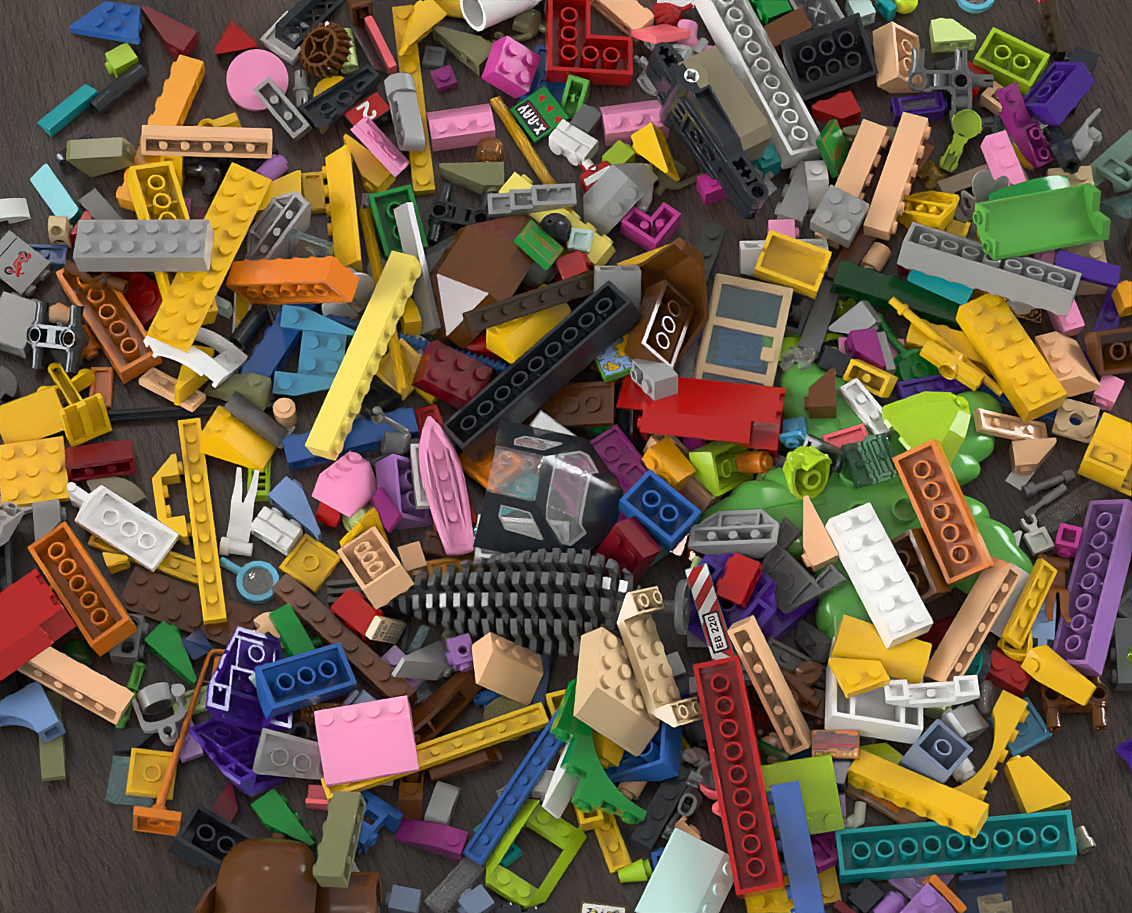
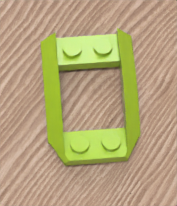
[485,799,587,911]

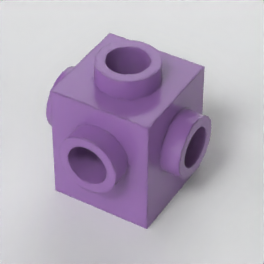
[445,633,474,672]

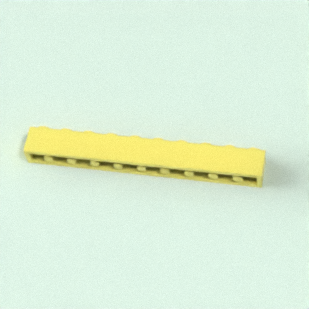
[305,251,422,461]

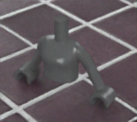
[365,406,420,472]
[662,770,703,840]

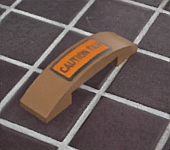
[845,784,928,825]

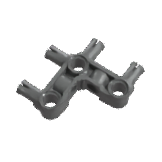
[908,48,993,131]

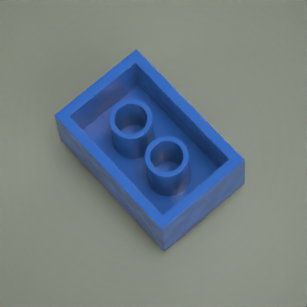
[618,469,701,553]

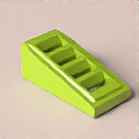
[247,459,271,502]

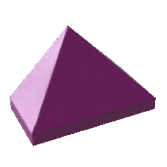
[369,487,403,533]

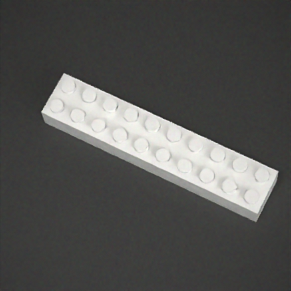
[692,0,821,170]

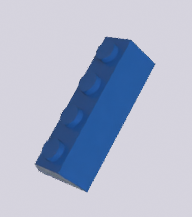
[255,642,357,719]

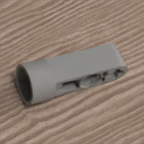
[384,73,425,152]

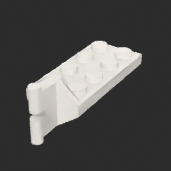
[67,482,179,572]

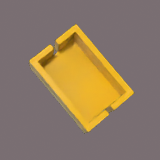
[753,230,832,299]

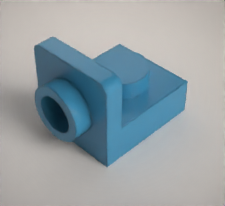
[779,417,807,448]

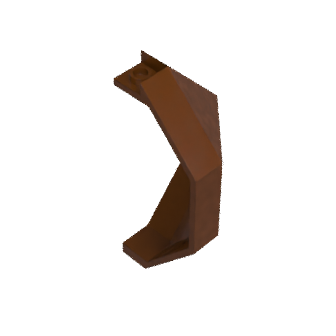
[429,213,540,349]
[590,237,709,385]

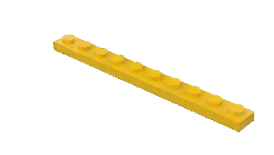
[392,5,435,195]
[178,418,227,625]
[321,702,549,801]

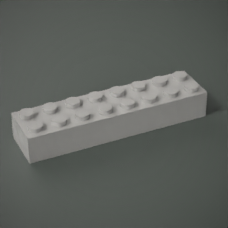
[897,222,1082,316]

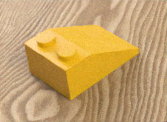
[200,405,277,472]

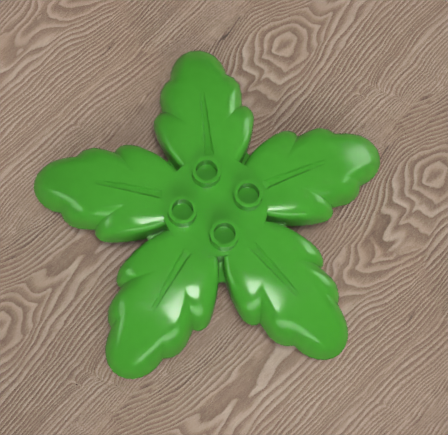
[698,362,1034,639]

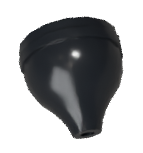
[540,213,572,246]

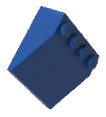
[606,691,685,782]

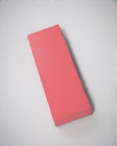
[364,15,397,76]

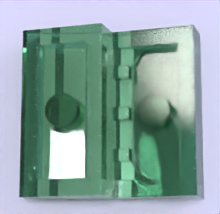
[841,433,899,489]

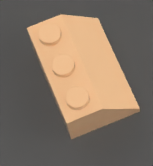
[872,22,923,93]
[1035,331,1100,398]
[472,632,543,706]

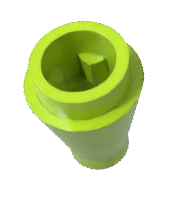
[617,858,653,884]

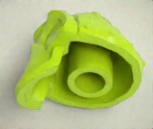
[783,445,832,500]

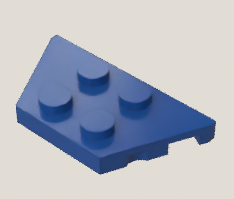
[69,1,143,45]

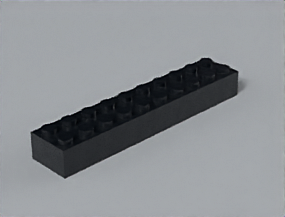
[441,280,643,464]

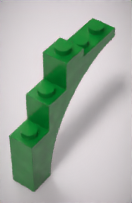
[549,677,647,824]

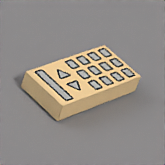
[365,615,406,644]

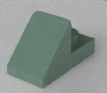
[1096,154,1132,193]

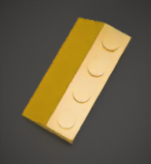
[486,284,572,364]

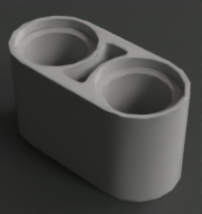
[424,781,461,826]

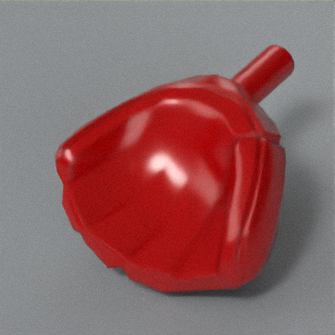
[652,2,693,26]

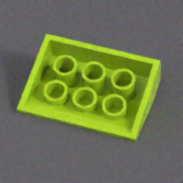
[762,754,845,838]

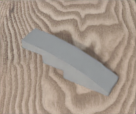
[487,183,577,217]

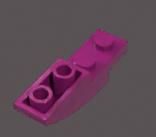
[996,83,1053,168]

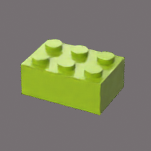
[973,27,1050,98]

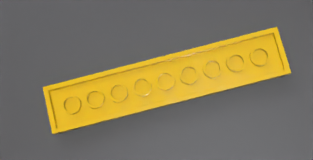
[147,162,272,353]

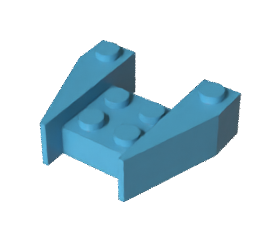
[272,305,356,397]

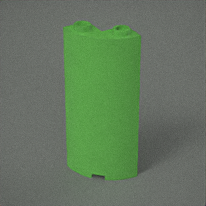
[973,183,1111,261]

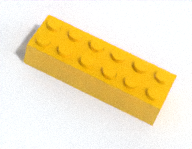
[956,293,1067,424]

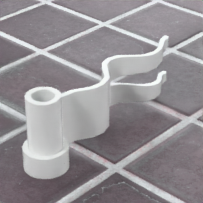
[219,467,259,556]

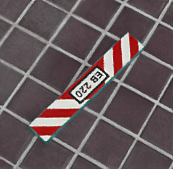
[685,563,736,661]

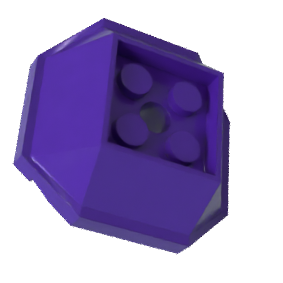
[685,553,777,651]

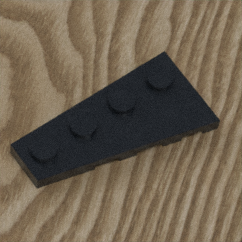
[298,64,382,135]

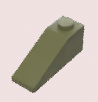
[432,25,493,76]
[439,162,505,195]
[204,372,273,411]

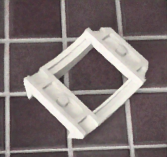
[143,327,248,388]

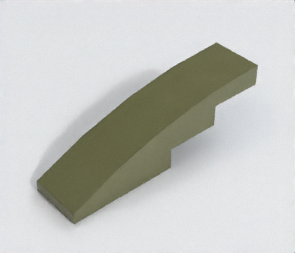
[39,691,66,782]

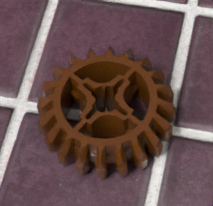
[298,21,353,79]

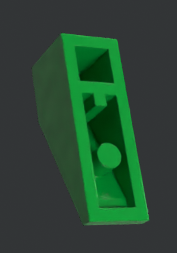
[144,620,198,689]

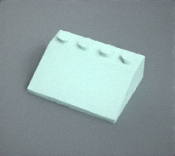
[634,828,734,913]

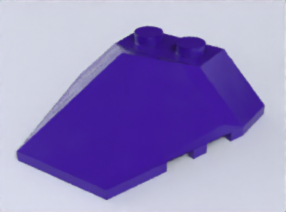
[205,627,293,732]
[189,717,287,797]

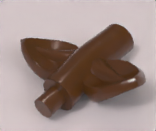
[778,661,822,708]

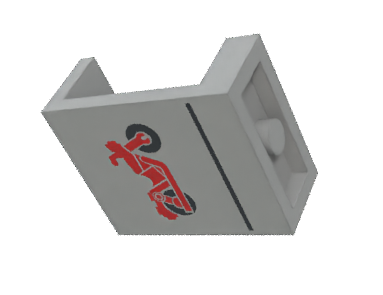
[0,230,51,298]

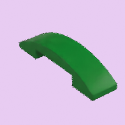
[987,175,1070,201]

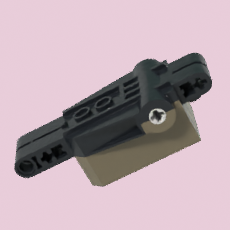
[646,42,772,220]

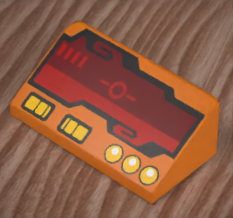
[812,730,860,759]

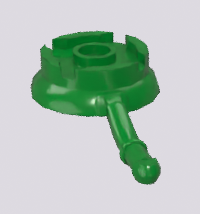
[876,312,940,382]

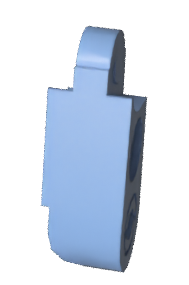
[1031,597,1056,648]

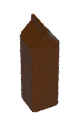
[427,744,503,785]

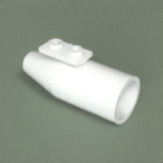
[460,0,541,31]

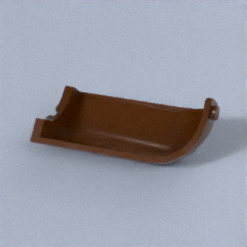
[214,833,317,913]

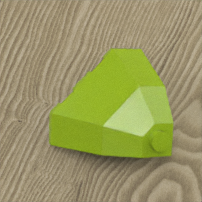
[881,391,971,466]

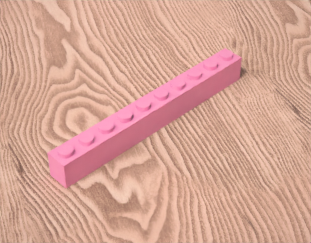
[980,130,1085,337]

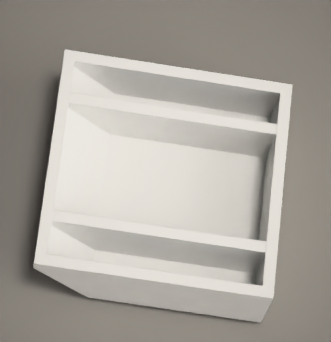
[825,637,923,744]

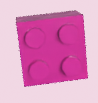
[481,36,541,99]

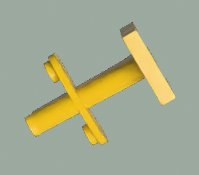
[37,363,112,447]

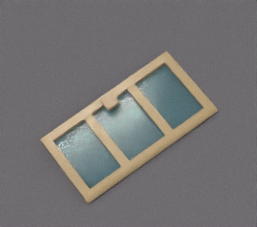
[693,273,794,387]

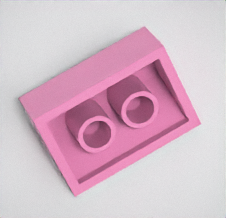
[599,100,669,146]
[426,104,496,152]
[312,451,377,518]

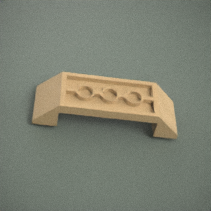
[617,586,703,727]

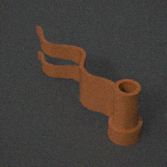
[1035,554,1071,623]

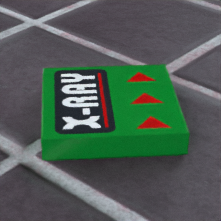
[510,86,570,144]

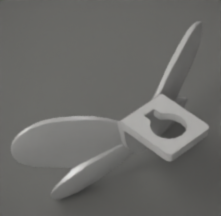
[960,170,1009,242]

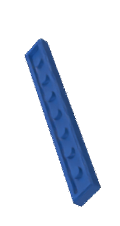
[462,707,565,867]

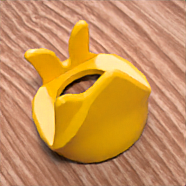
[997,626,1033,662]

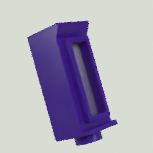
[889,90,948,126]

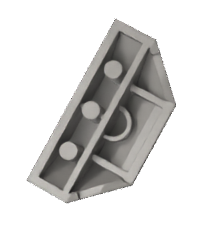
[583,163,658,236]
[245,191,311,261]
[688,509,780,558]

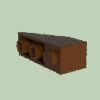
[398,769,425,819]

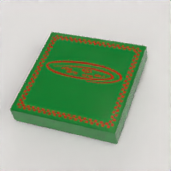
[815,119,850,178]
[514,219,564,270]

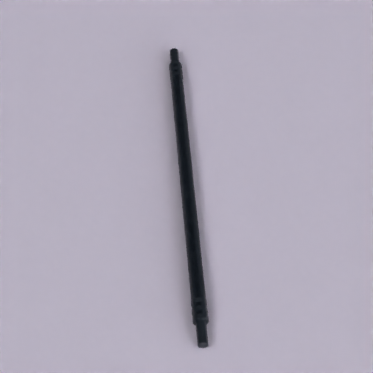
[107,399,293,423]

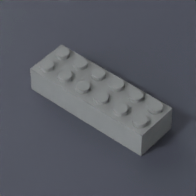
[73,220,214,272]

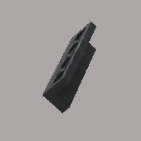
[275,0,346,50]

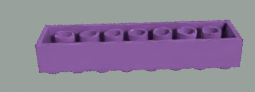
[1052,499,1132,676]

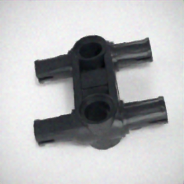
[426,183,493,246]
[25,302,89,373]

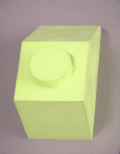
[929,18,976,53]

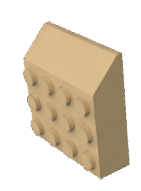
[573,627,660,757]

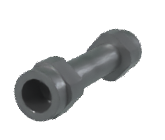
[1021,468,1076,499]

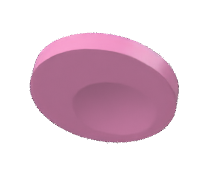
[226,49,288,112]

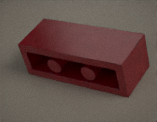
[65,439,136,483]

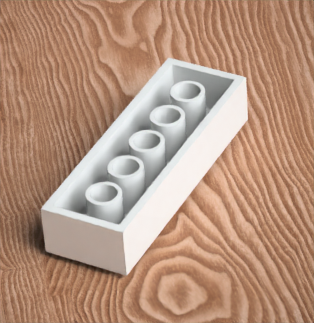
[825,502,933,649]

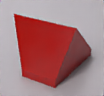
[214,20,257,54]

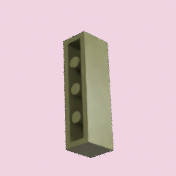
[313,791,366,888]

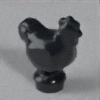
[185,157,230,196]

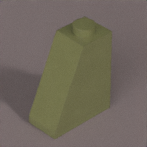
[66,137,136,178]

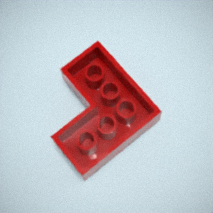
[545,0,633,87]

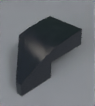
[113,727,159,754]

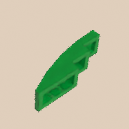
[268,603,315,657]

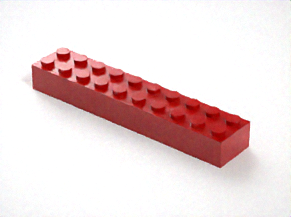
[693,655,786,899]

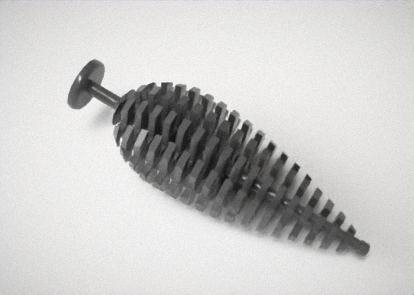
[387,548,691,657]

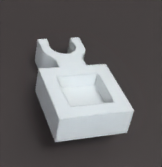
[1020,514,1055,557]

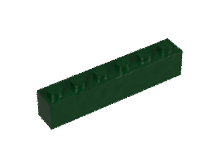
[830,260,961,330]

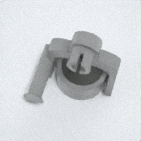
[131,682,187,746]

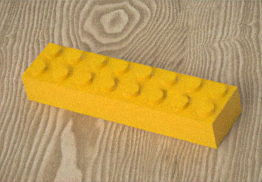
[126,161,218,325]

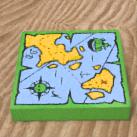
[594,332,632,383]

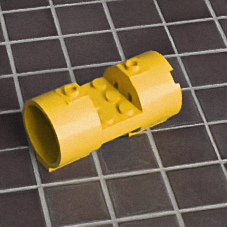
[1077,412,1132,497]

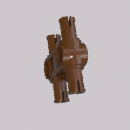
[64,259,129,294]
[1039,676,1109,733]

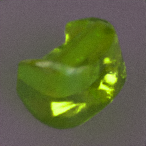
[834,298,857,317]

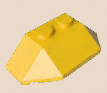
[897,191,960,231]

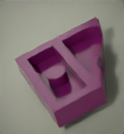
[810,831,838,873]

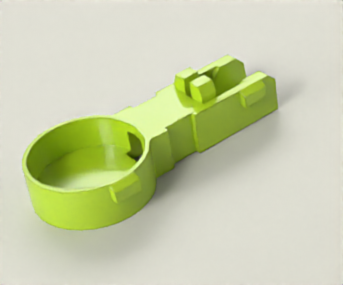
[938,109,983,173]

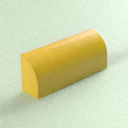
[831,614,932,684]

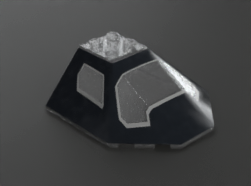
[473,420,624,556]

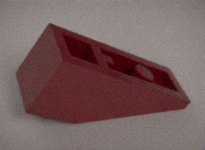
[141,4,199,59]

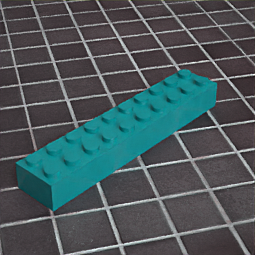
[834,810,1078,884]

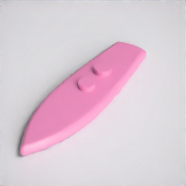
[419,416,475,556]

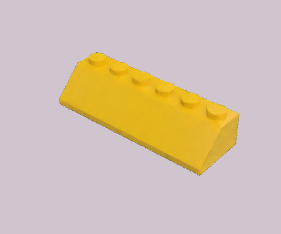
[322,145,363,273]

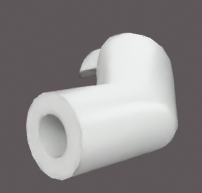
[843,801,866,829]

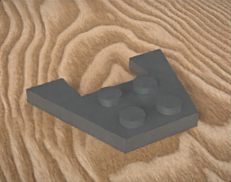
[762,517,849,614]

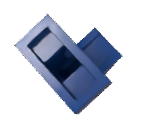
[356,790,403,854]

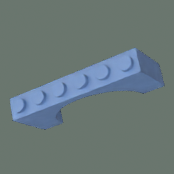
[0,681,66,744]

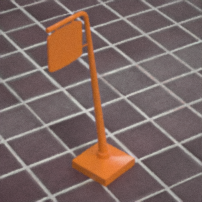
[133,649,225,836]

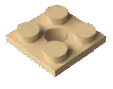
[1051,398,1100,444]

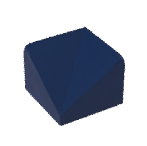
[182,629,212,660]

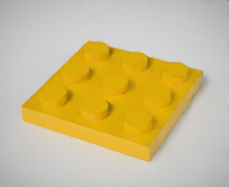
[0,436,71,508]

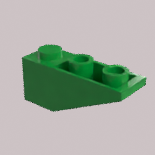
[251,788,316,852]

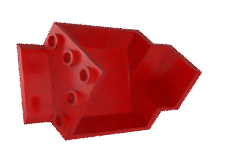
[616,374,786,458]
[0,568,76,681]

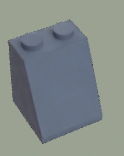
[898,718,973,785]

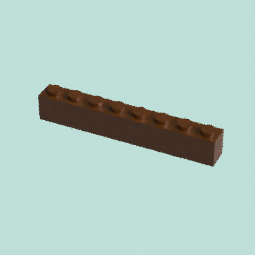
[271,573,418,706]

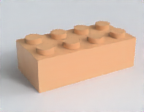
[337,526,414,610]

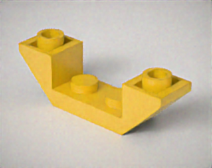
[152,454,193,545]

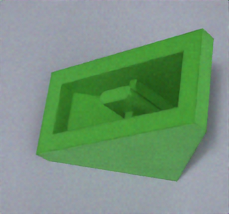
[560,74,590,119]

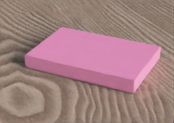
[350,116,410,177]

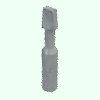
[1023,484,1067,518]

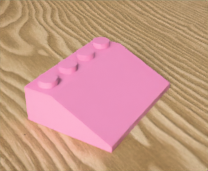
[314,695,419,787]

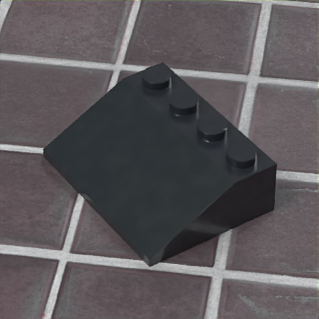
[780,12,879,101]

